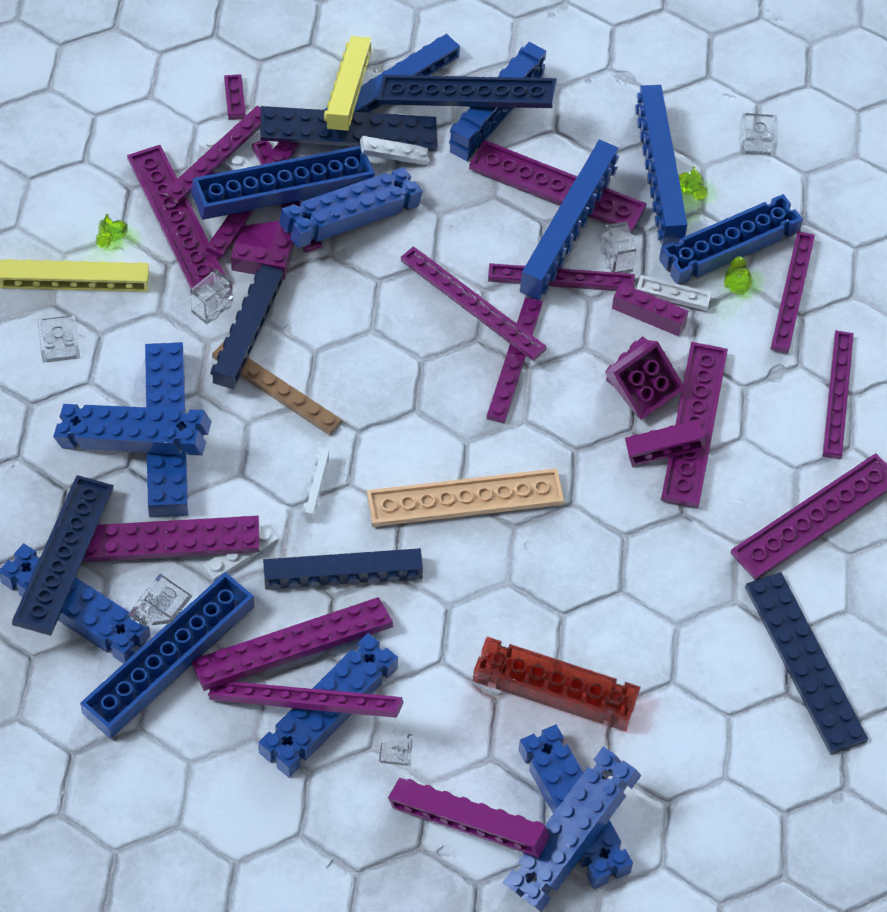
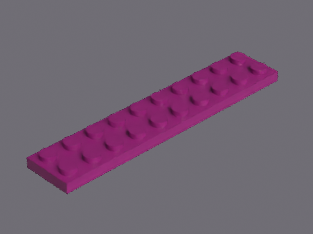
[469,140,647,233]
[127,144,227,293]
[661,342,728,508]
[730,453,887,580]
[83,515,260,562]
[192,597,393,691]

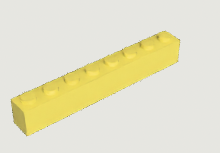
[324,36,372,130]
[0,259,150,292]

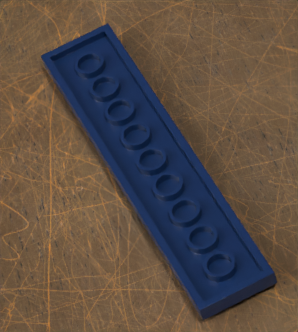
[377,75,557,108]
[260,106,437,151]
[12,475,114,636]
[745,572,868,755]

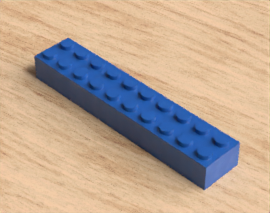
[635,84,687,246]
[520,139,620,301]
[191,146,375,220]
[145,342,188,517]
[80,572,255,739]

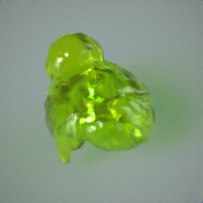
[678,166,708,200]
[96,214,128,248]
[723,256,753,295]

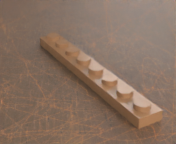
[212,342,342,436]

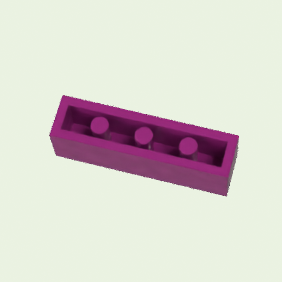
[612,283,689,337]
[625,420,706,467]

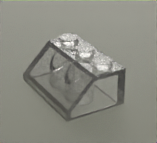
[128,573,193,626]

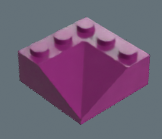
[231,221,295,280]
[605,340,686,420]

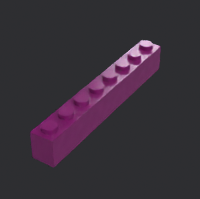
[388,777,550,858]

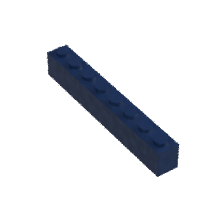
[210,265,283,390]
[263,548,423,590]

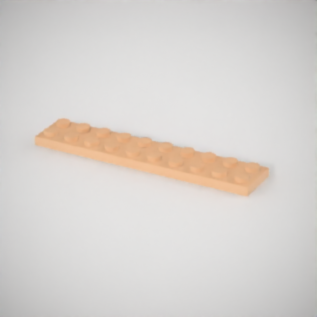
[367,468,564,527]

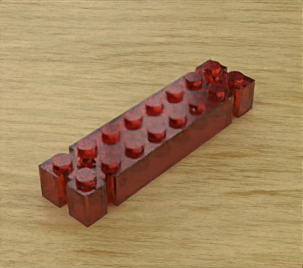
[473,636,641,732]

